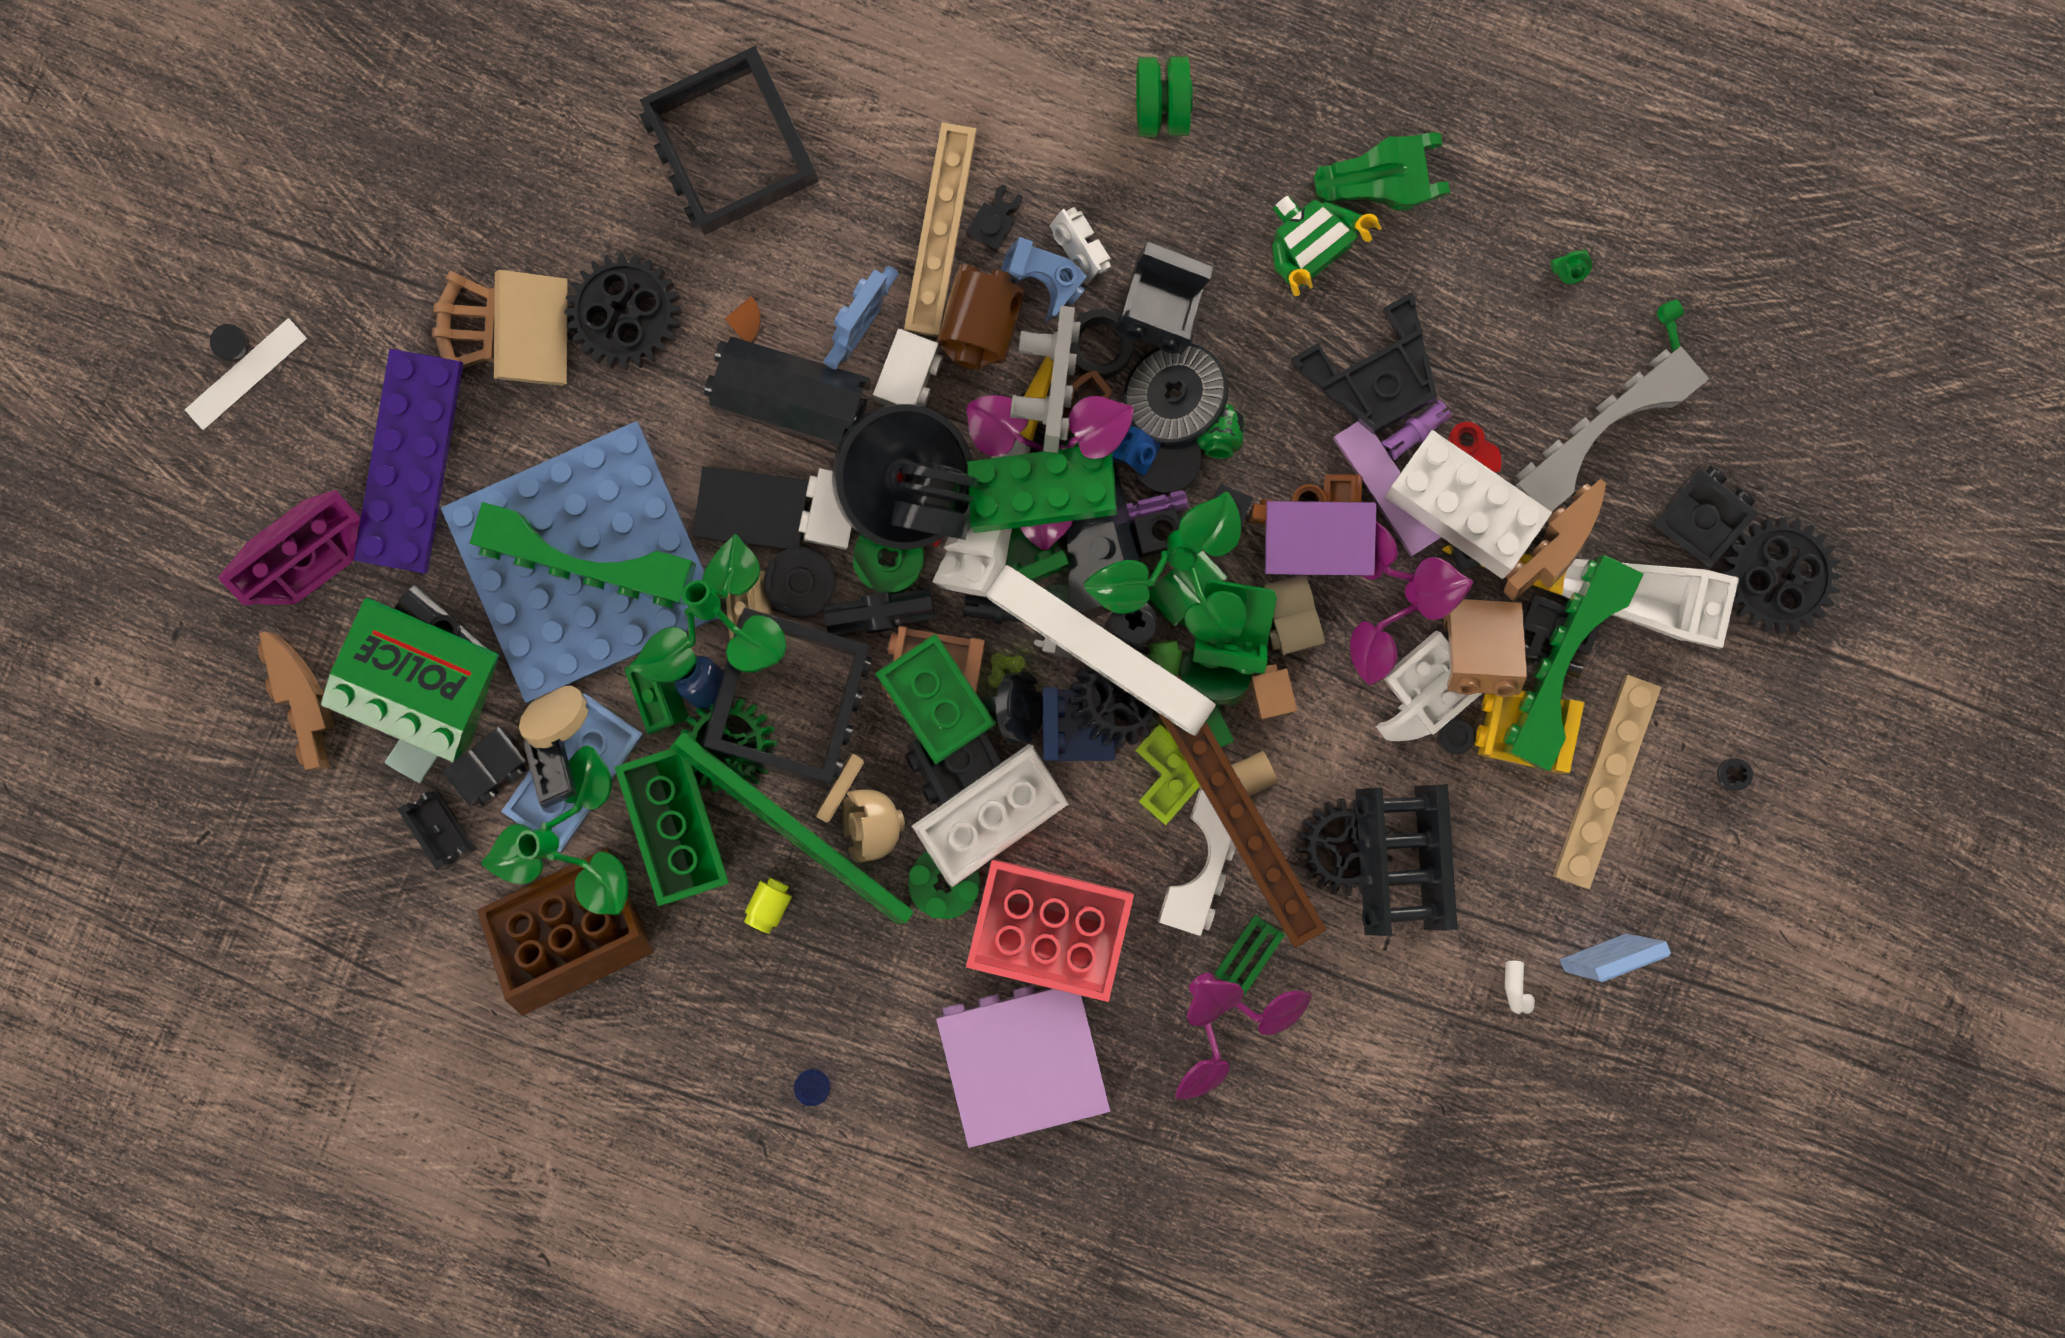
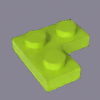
[1135,724,1200,825]

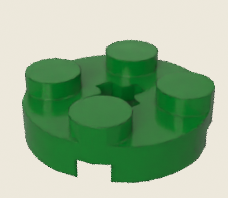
[853,535,924,594]
[908,851,980,919]

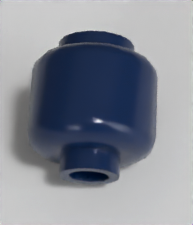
[675,656,724,709]

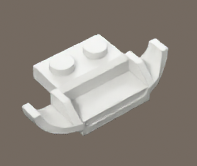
[1376,631,1482,741]

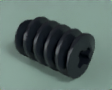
[1104,603,1157,651]

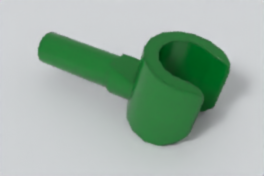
[1657,299,1684,352]

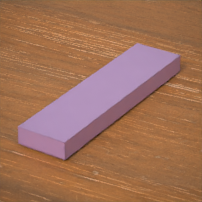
[1333,422,1441,557]

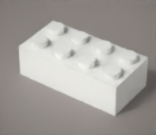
[1385,430,1552,579]

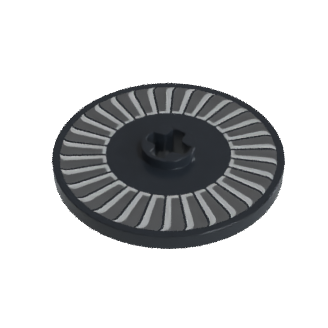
[1123,343,1229,445]

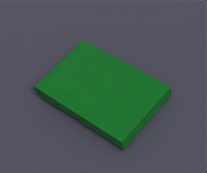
[875,634,996,765]

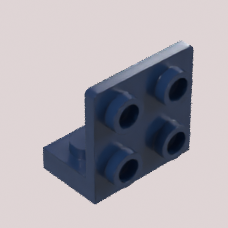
[1043,687,1115,761]

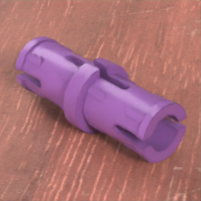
[1381,400,1452,460]

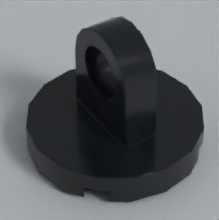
[979,672,1043,743]

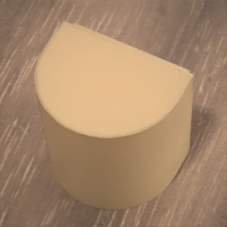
[1231,751,1278,796]

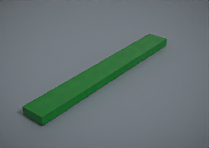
[669,733,913,925]

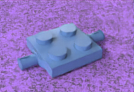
[824,266,899,369]

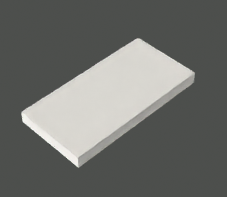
[912,744,1069,887]

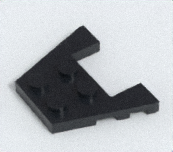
[1291,292,1437,435]

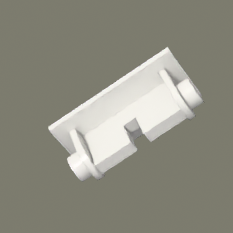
[1049,207,1112,285]

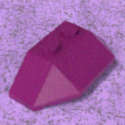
[218,490,360,605]

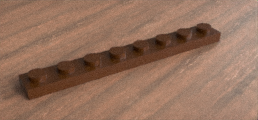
[1157,675,1327,948]

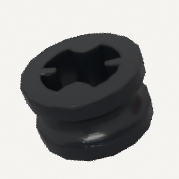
[1717,758,1753,790]

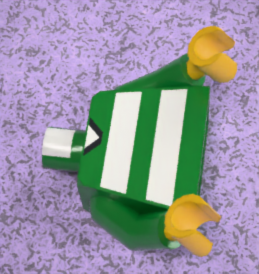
[1272,195,1382,296]

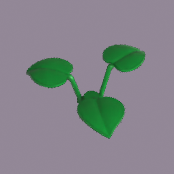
[1084,492,1247,644]
[629,534,786,683]
[481,745,628,915]

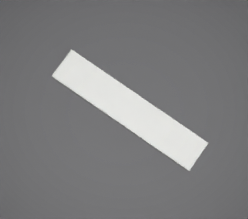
[185,318,307,430]

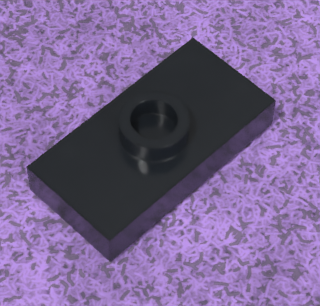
[523,739,577,809]

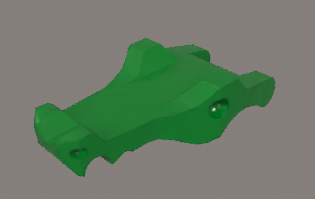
[1313,132,1450,211]

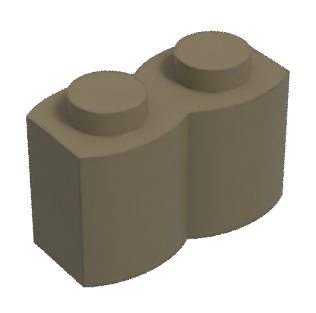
[1262,575,1325,657]

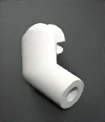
[1505,961,1535,1014]

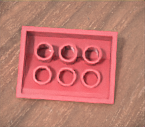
[966,859,1134,1002]

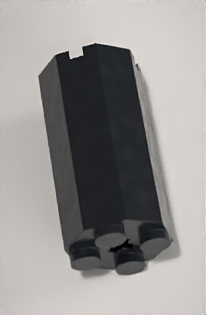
[704,337,871,447]

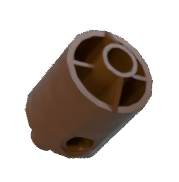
[937,264,1025,370]

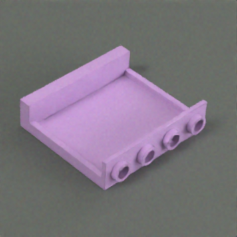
[936,985,1110,1148]

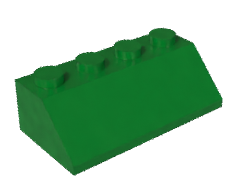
[614,749,729,906]

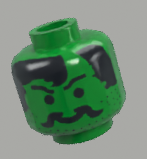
[1197,404,1245,459]

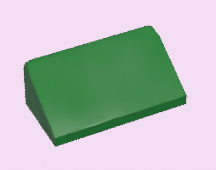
[624,666,689,735]

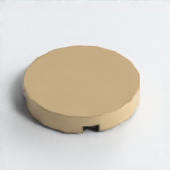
[519,686,588,748]

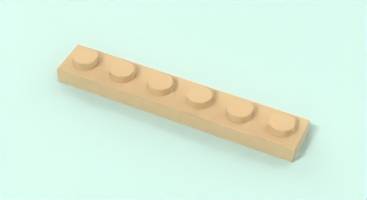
[904,122,977,338]
[1552,675,1661,890]

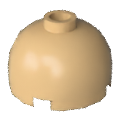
[842,789,905,863]

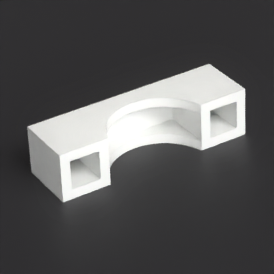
[1157,787,1236,936]

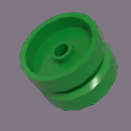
[1136,56,1193,137]

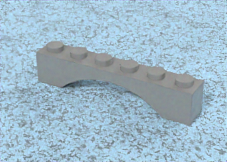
[1514,346,1709,512]

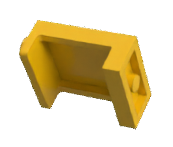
[1475,690,1585,774]

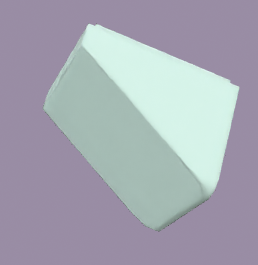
[385,740,439,783]

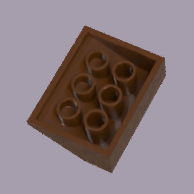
[477,848,654,1016]

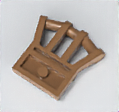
[431,271,495,369]

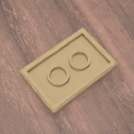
[494,270,567,386]

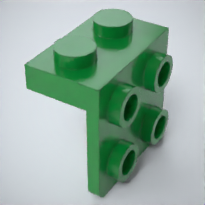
[1193,580,1277,674]

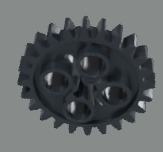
[564,253,682,370]
[1721,517,1842,634]

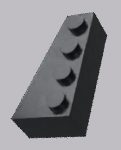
[1067,462,1151,619]

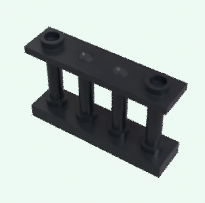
[1355,784,1458,936]

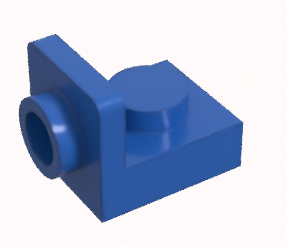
[1113,426,1161,475]

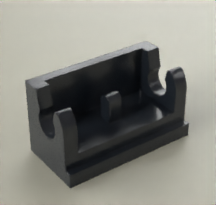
[397,790,477,870]

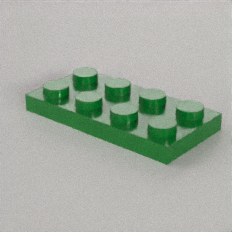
[967,447,1117,533]

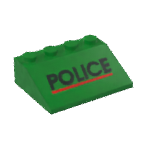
[321,597,500,762]

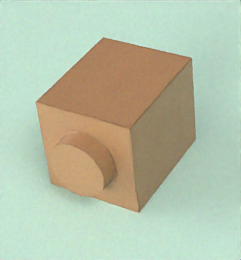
[1250,664,1297,720]

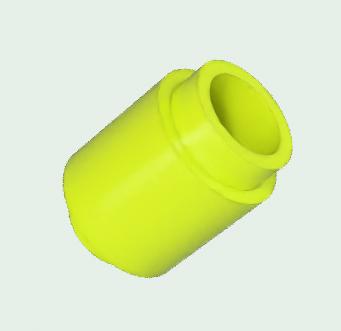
[744,877,792,934]

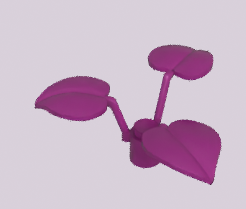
[966,395,1134,550]
[1350,522,1473,685]
[1174,973,1312,1100]

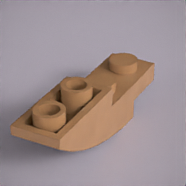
[1503,479,1606,602]
[257,631,336,771]

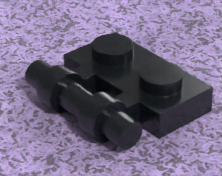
[1523,594,1602,678]

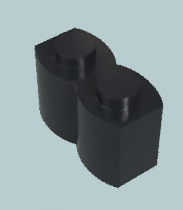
[443,727,529,807]

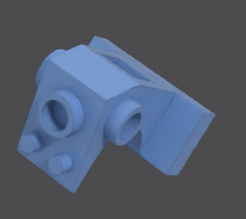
[1001,237,1087,322]

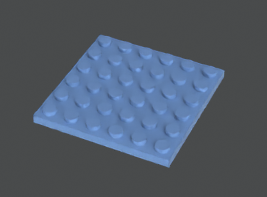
[441,421,722,704]

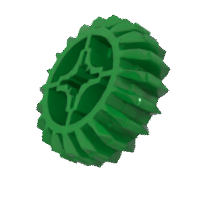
[681,698,778,794]

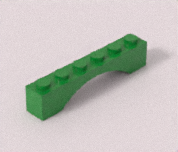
[469,502,697,609]
[1503,555,1644,771]

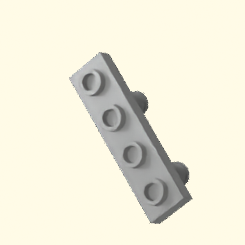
[1010,306,1080,453]

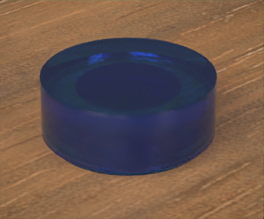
[794,1068,831,1106]

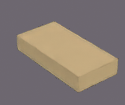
[815,752,864,823]

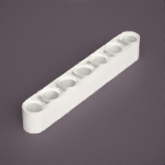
[985,565,1216,736]

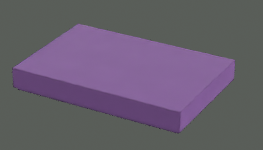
[1265,501,1376,575]

